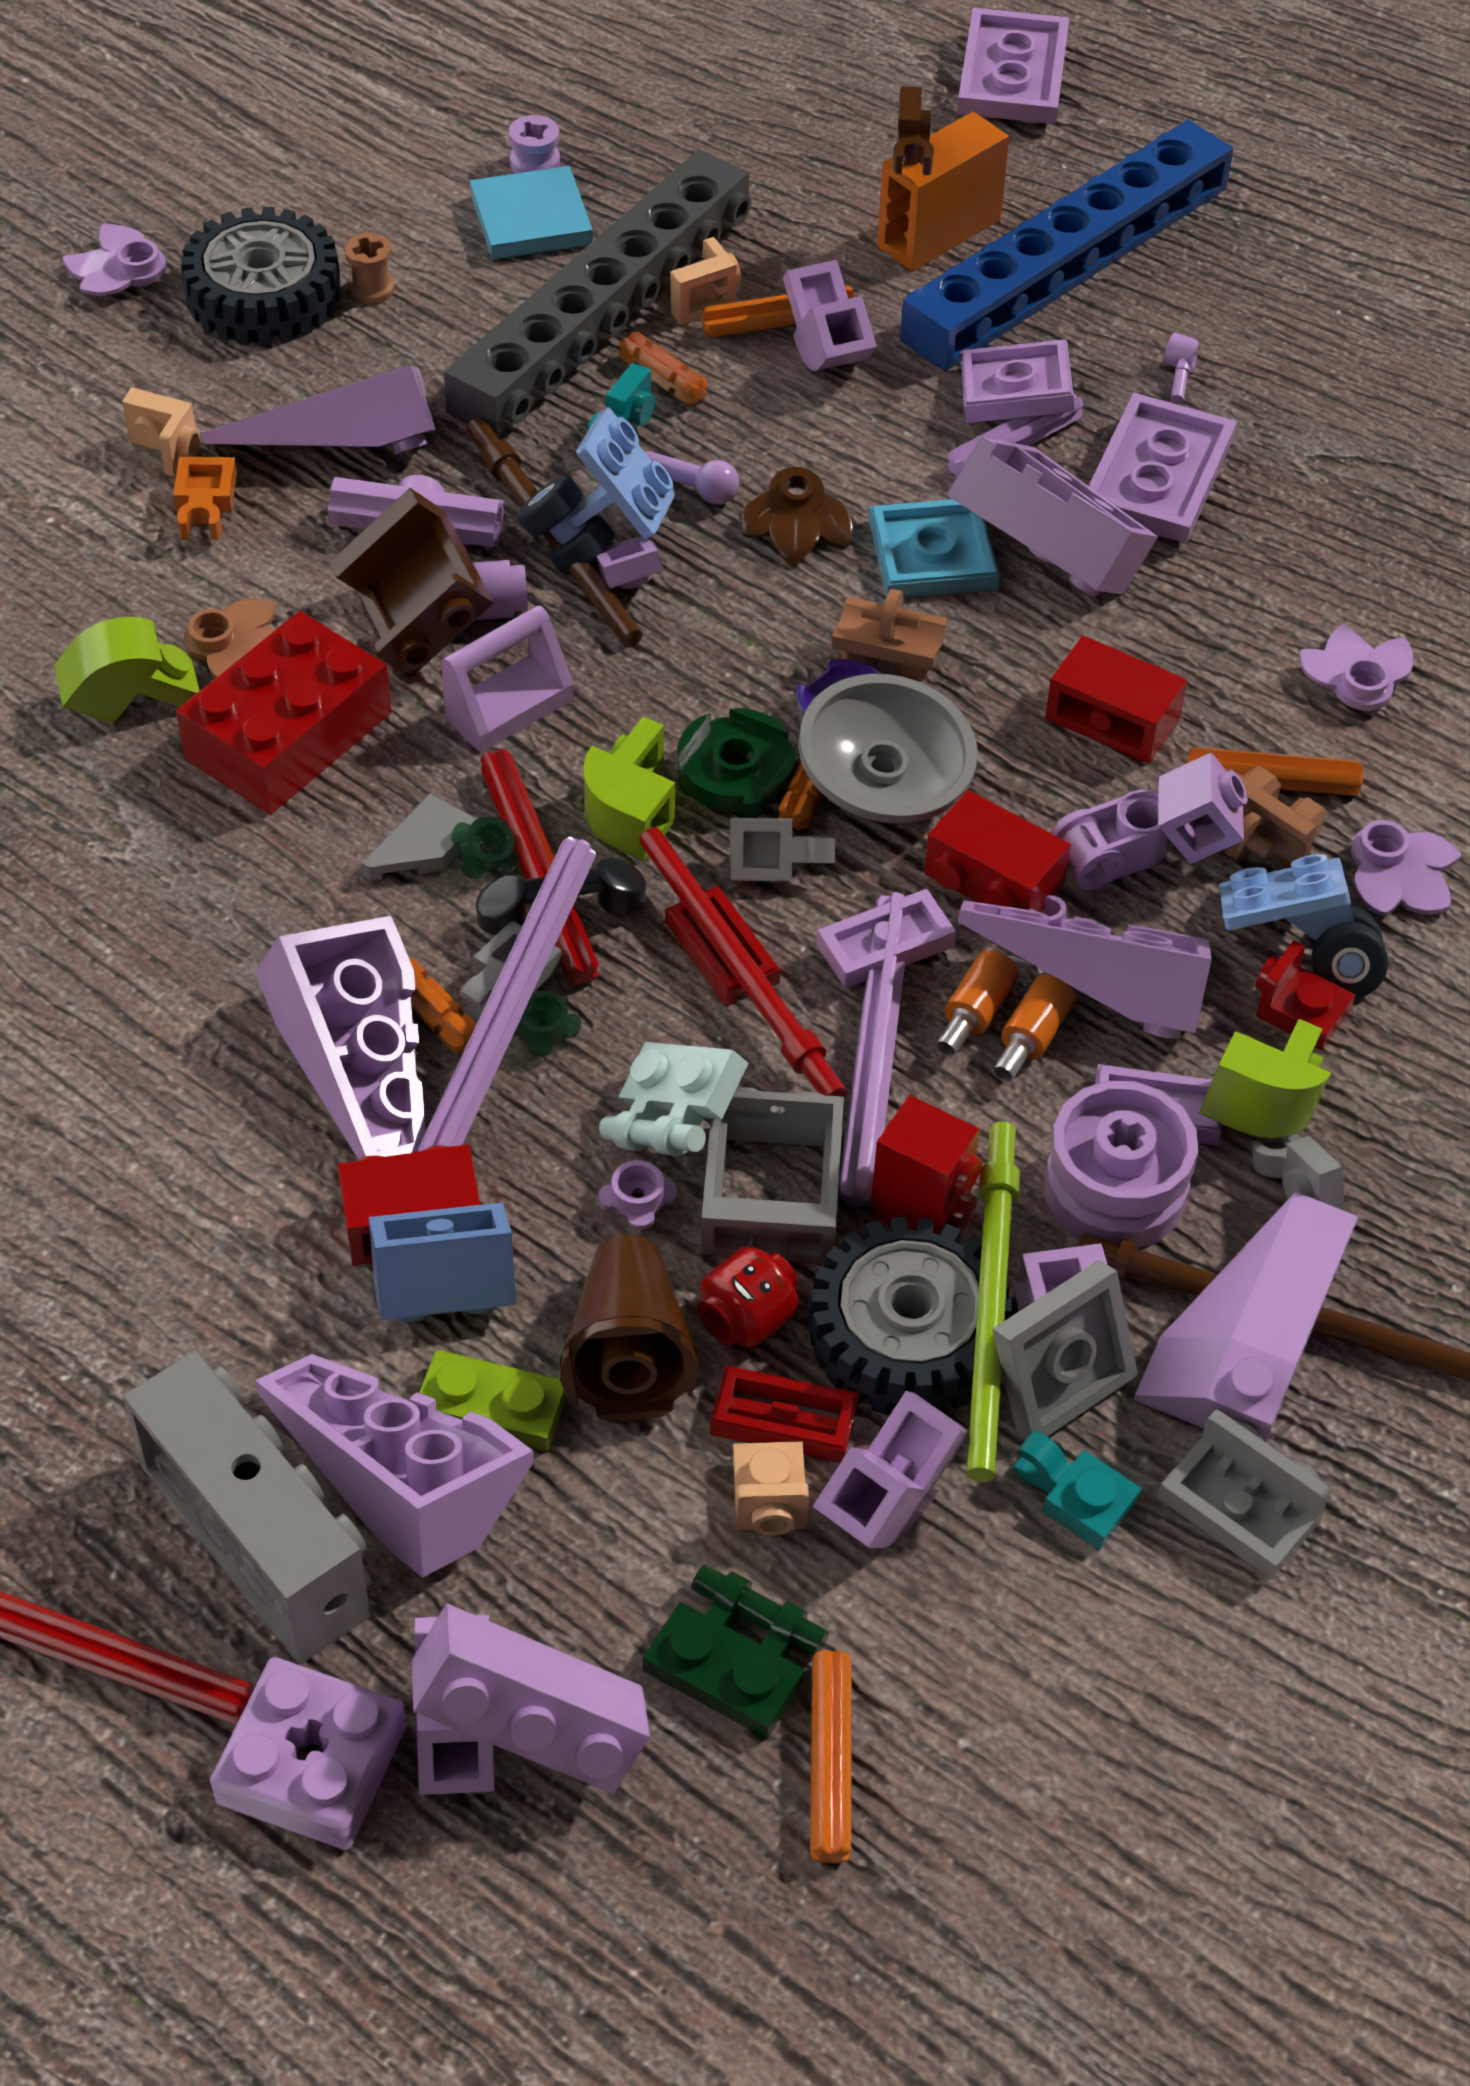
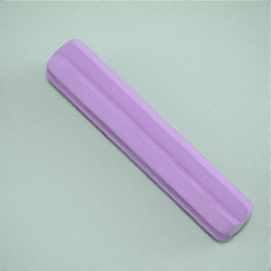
[947,392,1084,478]

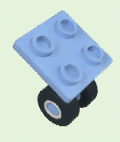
[517,407,676,575]
[1219,854,1388,999]

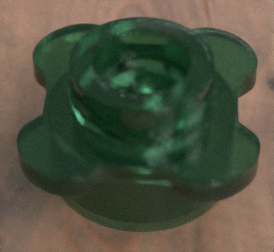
[451,817,518,879]
[513,991,581,1057]

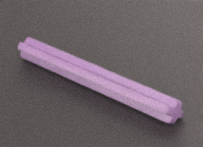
[418,837,596,1151]
[838,892,905,1209]

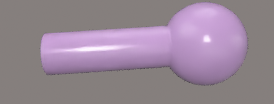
[645,451,739,505]

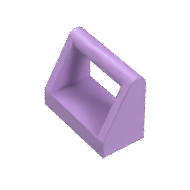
[441,605,574,753]

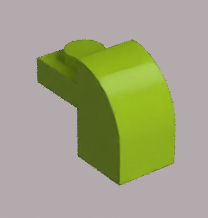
[54,617,200,724]
[583,716,675,861]
[1198,1019,1332,1138]

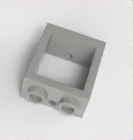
[701,1087,844,1263]

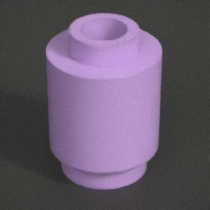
[473,560,528,620]

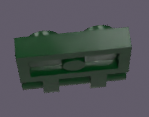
[642,1564,829,1740]

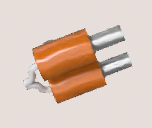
[936,950,1076,1082]

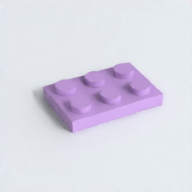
[957,8,1070,124]
[1089,392,1237,544]

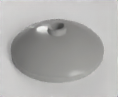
[798,674,978,823]

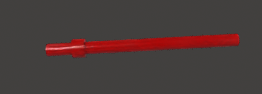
[639,827,847,1097]

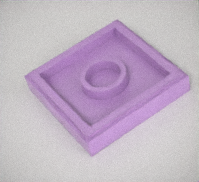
[960,339,1075,423]

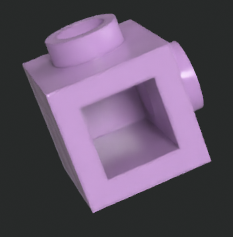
[1158,752,1248,864]

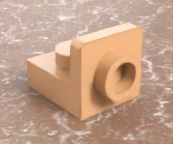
[670,237,741,326]
[122,387,201,478]
[733,1441,809,1536]

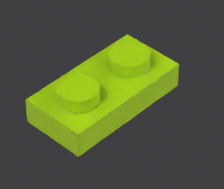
[419,1349,567,1452]

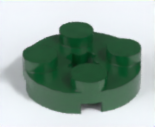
[677,708,796,818]

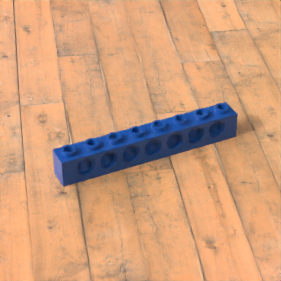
[900,119,1234,372]

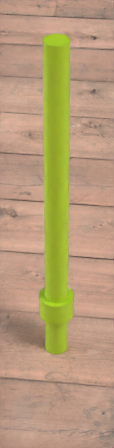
[966,1122,1020,1482]

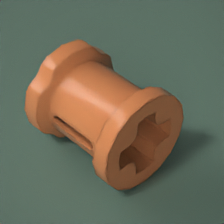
[344,232,395,305]

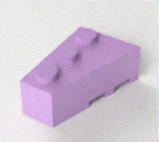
[947,436,1158,596]

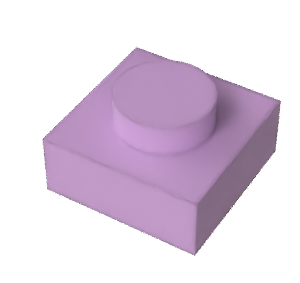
[596,536,663,589]

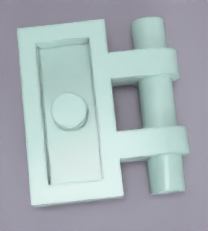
[599,1042,749,1156]

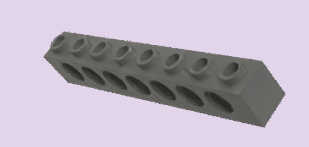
[444,149,751,438]

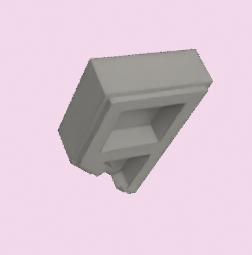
[362,793,479,881]

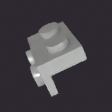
[1157,1409,1331,1580]

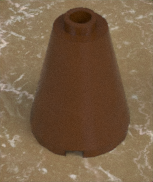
[560,1234,699,1422]

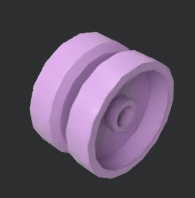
[1045,1081,1198,1249]

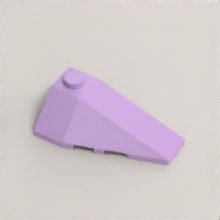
[255,916,426,1159]

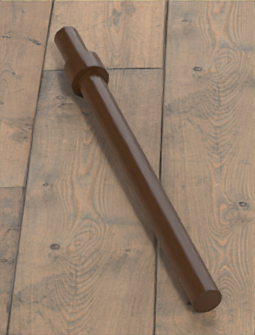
[466,417,643,648]

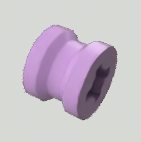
[509,115,560,174]

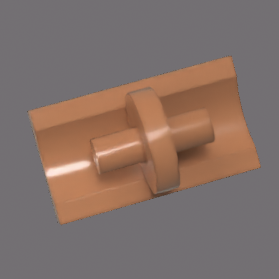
[831,589,948,682]
[1225,765,1326,868]

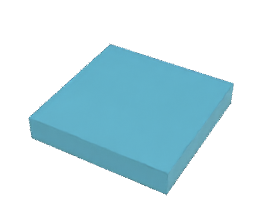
[470,166,593,260]
[869,499,1000,598]

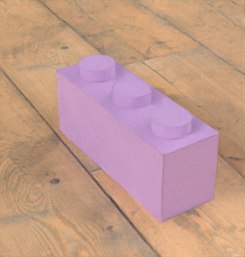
[411,1603,650,1794]

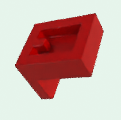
[1255,940,1355,1051]

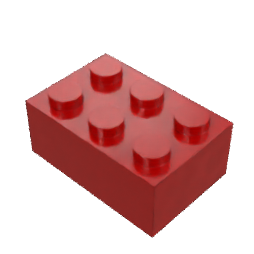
[176,610,392,816]

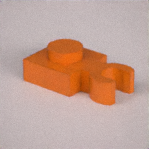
[173,457,237,540]

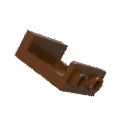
[329,488,494,678]

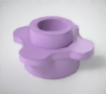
[599,1160,677,1229]

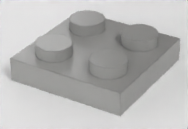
[993,1260,1138,1439]

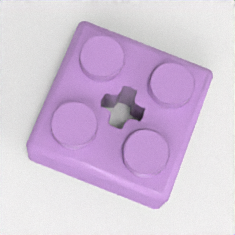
[210,1657,406,1850]

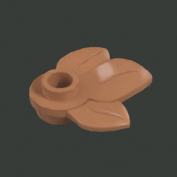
[183,599,276,678]

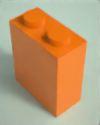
[877,111,1010,272]

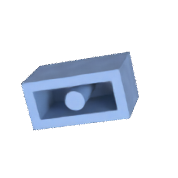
[369,1202,516,1322]

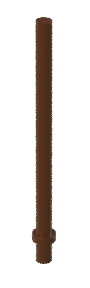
[1078,1232,1470,1381]

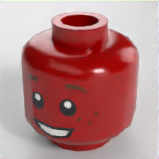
[697,1247,798,1348]

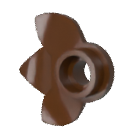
[741,467,852,567]

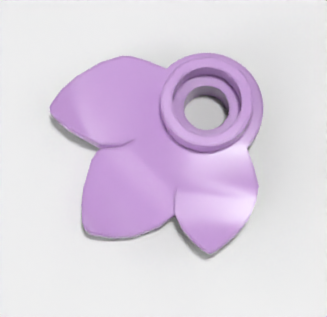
[63,223,166,296]
[1299,624,1413,711]
[1351,820,1461,916]

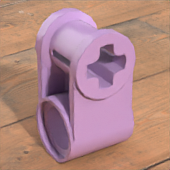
[1051,790,1168,890]

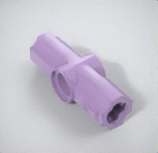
[328,475,504,548]

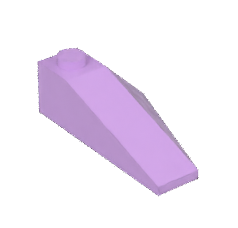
[200,365,436,454]
[958,900,1212,1039]
[1134,1192,1359,1443]
[255,1354,534,1578]

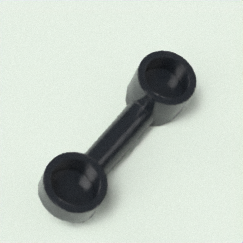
[476,858,646,935]

